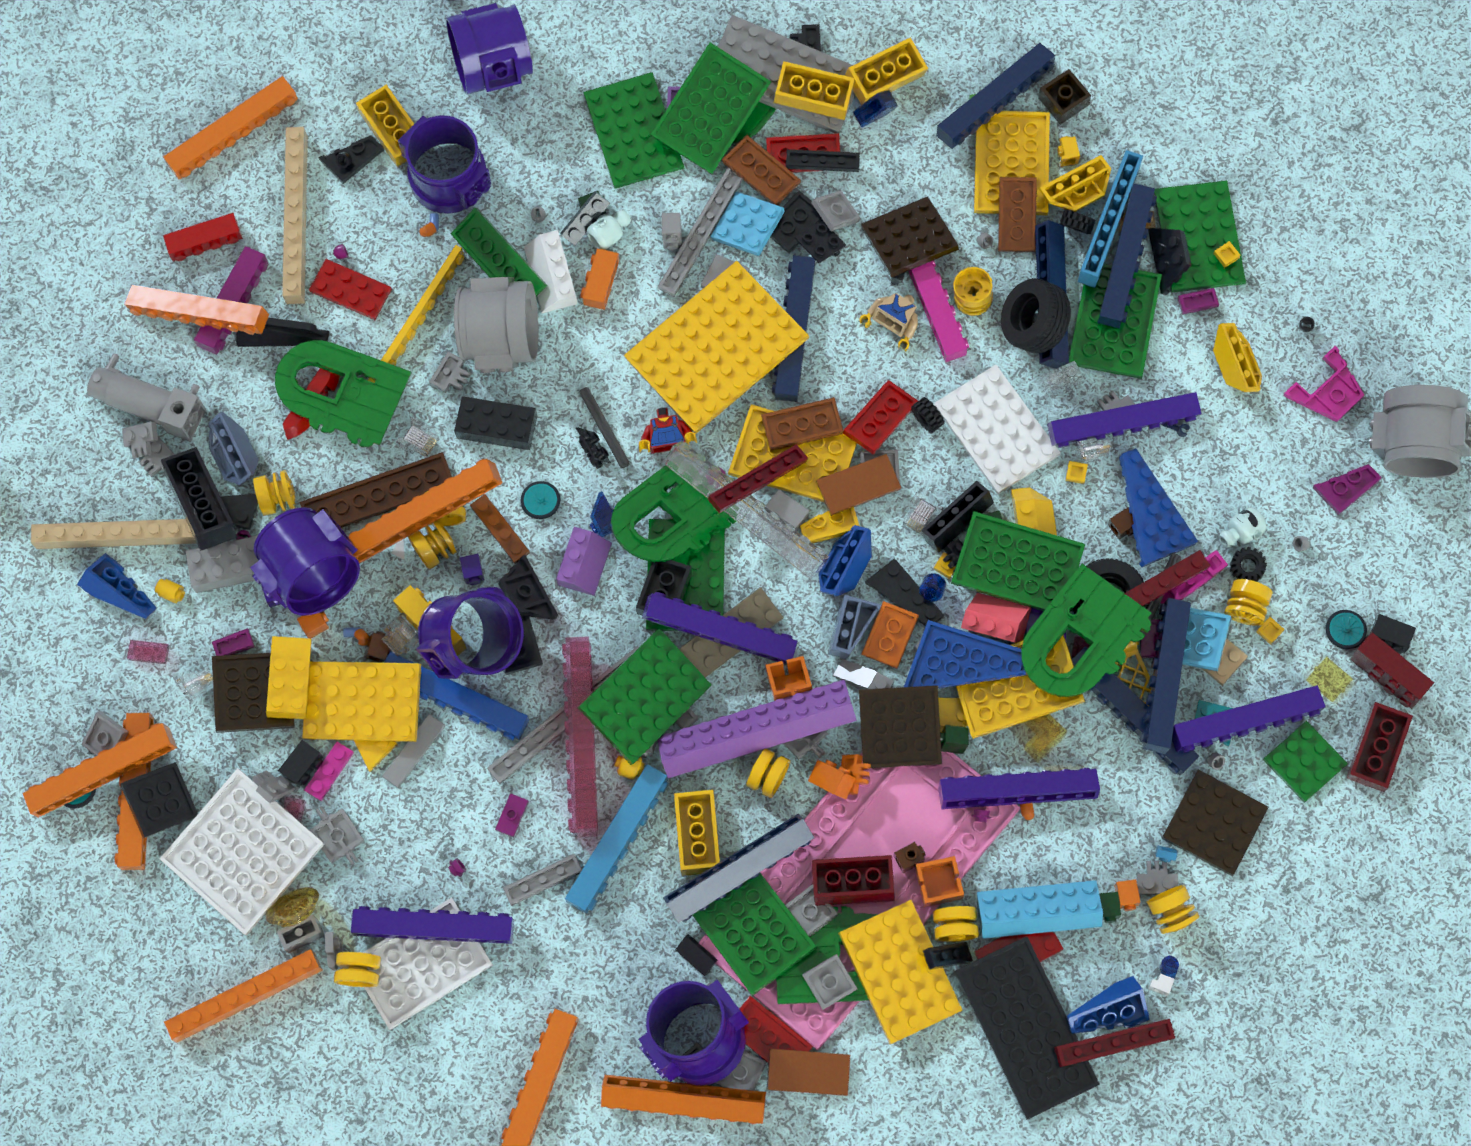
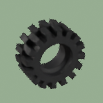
[1059,209,1096,234]
[911,397,945,433]
[1230,547,1267,582]

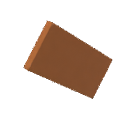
[722,135,801,206]
[998,177,1037,252]
[761,397,844,451]
[816,454,901,516]
[767,1049,851,1096]

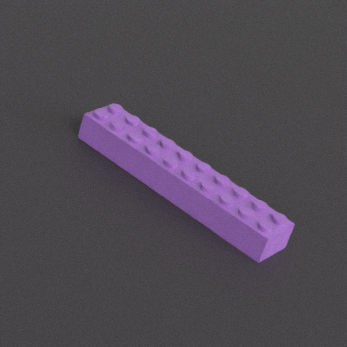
[658,680,857,778]

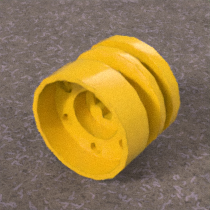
[953,267,993,316]
[253,470,296,516]
[408,520,457,570]
[1224,579,1273,626]
[1147,885,1200,934]

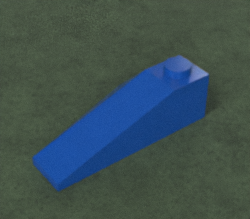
[77,553,156,619]
[1067,976,1150,1034]

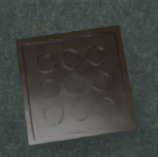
[861,196,959,278]
[212,653,295,733]
[859,685,942,768]
[1162,770,1269,877]

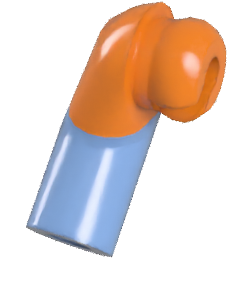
[419,213,439,237]
[343,627,369,646]

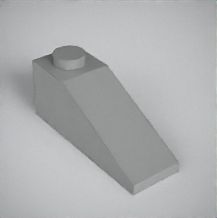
[833,659,894,689]

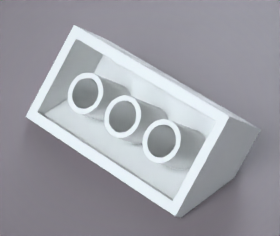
[524,230,578,313]

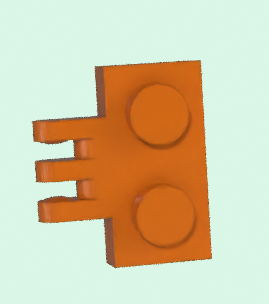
[841,754,871,795]

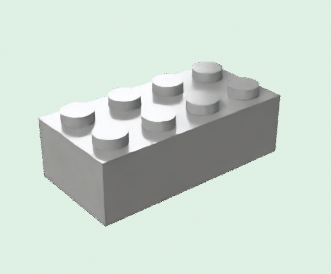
[186,536,259,593]

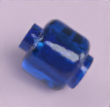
[919,573,946,602]

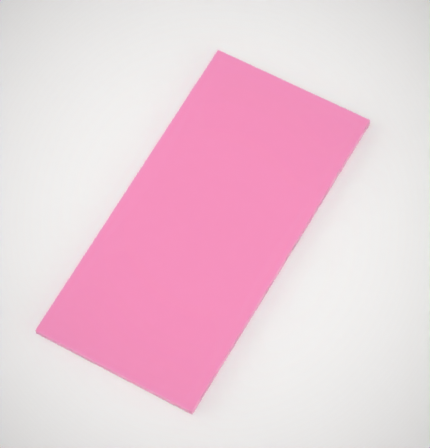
[698,751,1020,1051]

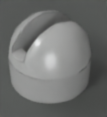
[531,207,546,222]
[977,233,993,249]
[1293,536,1310,552]
[1207,753,1225,770]

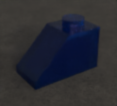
[853,91,898,128]
[589,491,613,537]

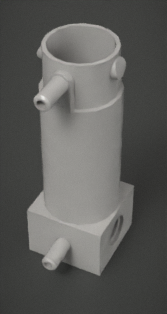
[87,354,206,442]

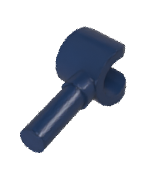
[1162,423,1190,437]

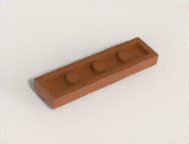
[470,494,530,564]

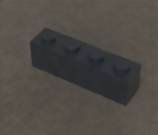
[921,481,994,553]

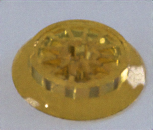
[265,888,319,927]

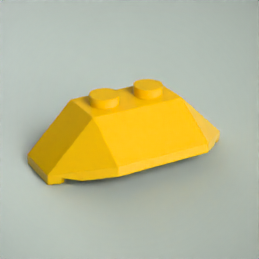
[1039,155,1111,212]
[1213,323,1262,392]
[1011,487,1057,535]

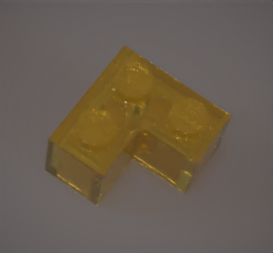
[1024,714,1067,763]

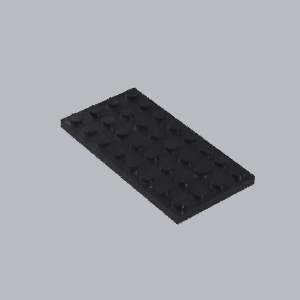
[954,936,1100,1120]

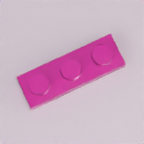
[304,742,354,801]

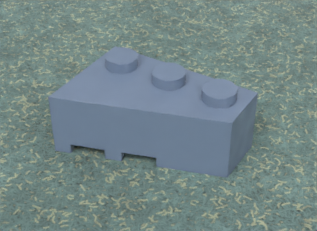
[828,595,882,659]

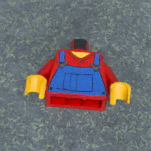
[639,408,697,454]

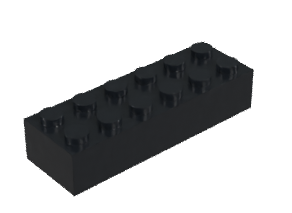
[161,447,237,551]

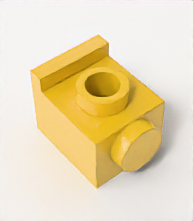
[1057,136,1080,167]

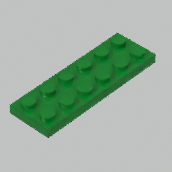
[451,207,547,297]

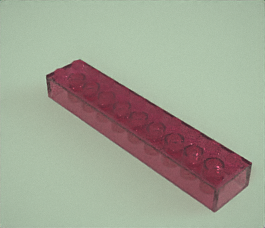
[562,636,598,838]

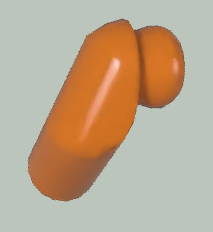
[1020,803,1034,821]

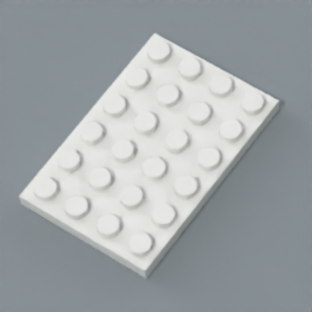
[934,365,1060,495]
[363,897,493,1030]

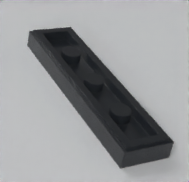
[786,149,860,172]

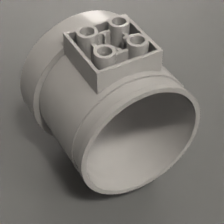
[454,277,539,373]
[1369,385,1471,478]

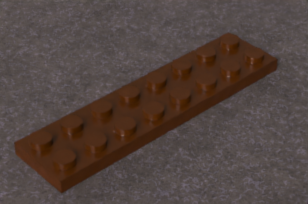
[299,452,452,528]

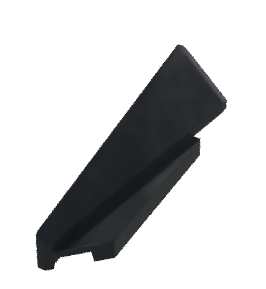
[236,317,330,347]

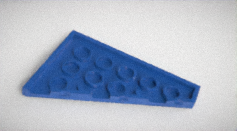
[1119,448,1198,568]
[904,620,1027,688]

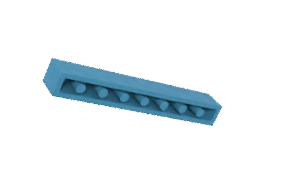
[1078,150,1143,288]
[565,764,669,914]

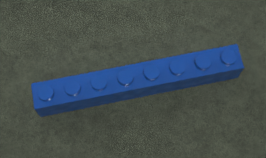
[384,652,530,741]

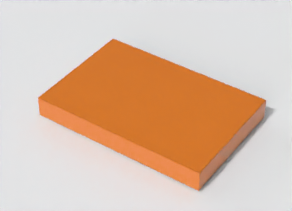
[861,601,919,669]

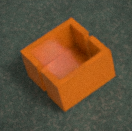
[765,656,812,701]
[915,856,964,907]

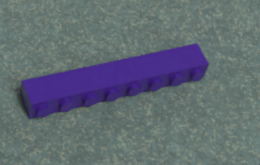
[1047,392,1202,448]
[642,592,798,665]
[1172,685,1326,753]
[938,768,1100,809]
[351,906,514,944]

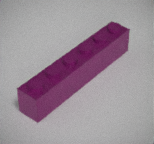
[194,246,268,355]

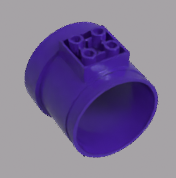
[446,3,533,95]
[398,115,491,214]
[250,507,360,616]
[416,587,524,679]
[638,980,749,1085]

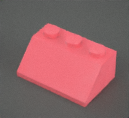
[961,593,1031,643]

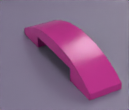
[1160,550,1228,604]

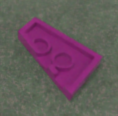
[1312,464,1382,515]

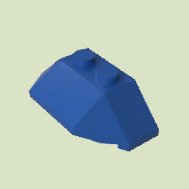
[818,525,872,596]

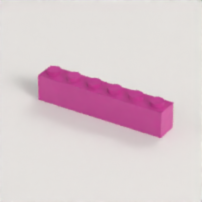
[908,260,969,363]

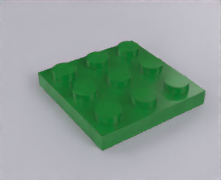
[1263,720,1348,803]

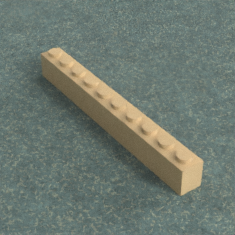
[282,127,308,304]
[31,519,225,549]

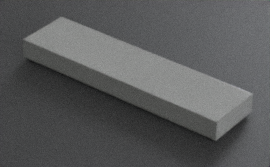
[382,714,445,788]
[503,854,582,906]

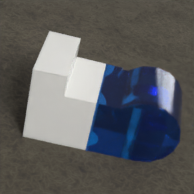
[1148,955,1179,996]

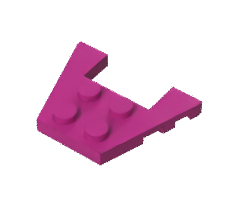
[1283,345,1364,422]

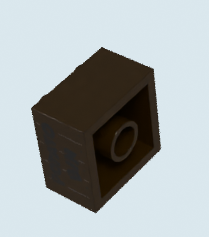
[1038,69,1091,125]

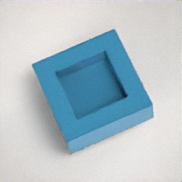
[1155,845,1178,862]

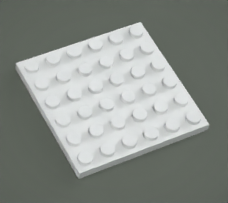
[160,768,325,935]

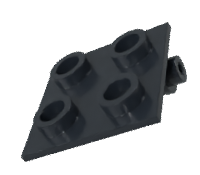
[795,220,846,264]
[576,427,611,469]

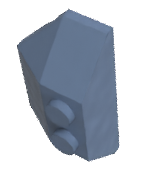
[208,412,259,485]

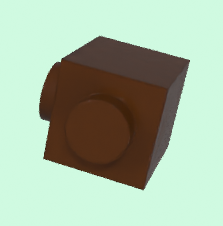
[1108,507,1134,539]
[364,631,393,663]
[893,842,926,873]

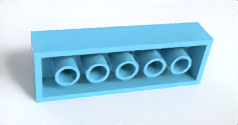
[977,880,1103,939]

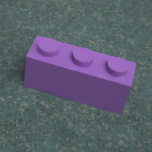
[556,527,612,596]

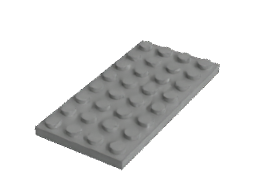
[718,15,855,134]

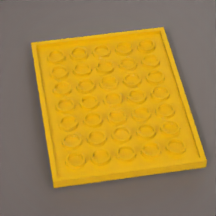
[624,261,809,434]

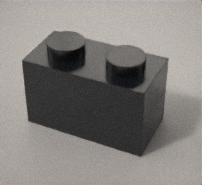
[1370,614,1416,654]
[278,740,323,788]

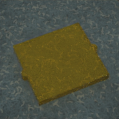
[1306,657,1353,702]

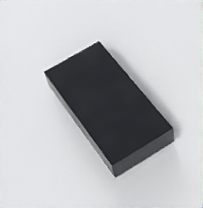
[675,934,718,976]

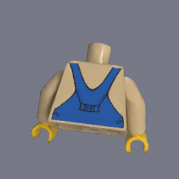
[859,293,918,351]

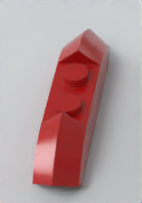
[283,368,340,440]

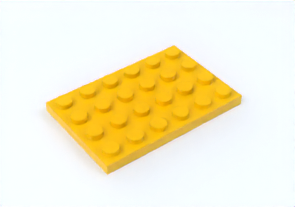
[974,111,1050,216]
[728,404,857,502]
[956,634,1085,739]
[302,661,421,742]
[839,900,963,1045]

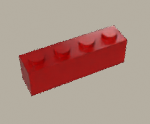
[163,213,243,261]

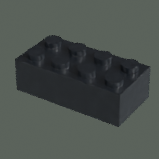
[454,396,538,450]

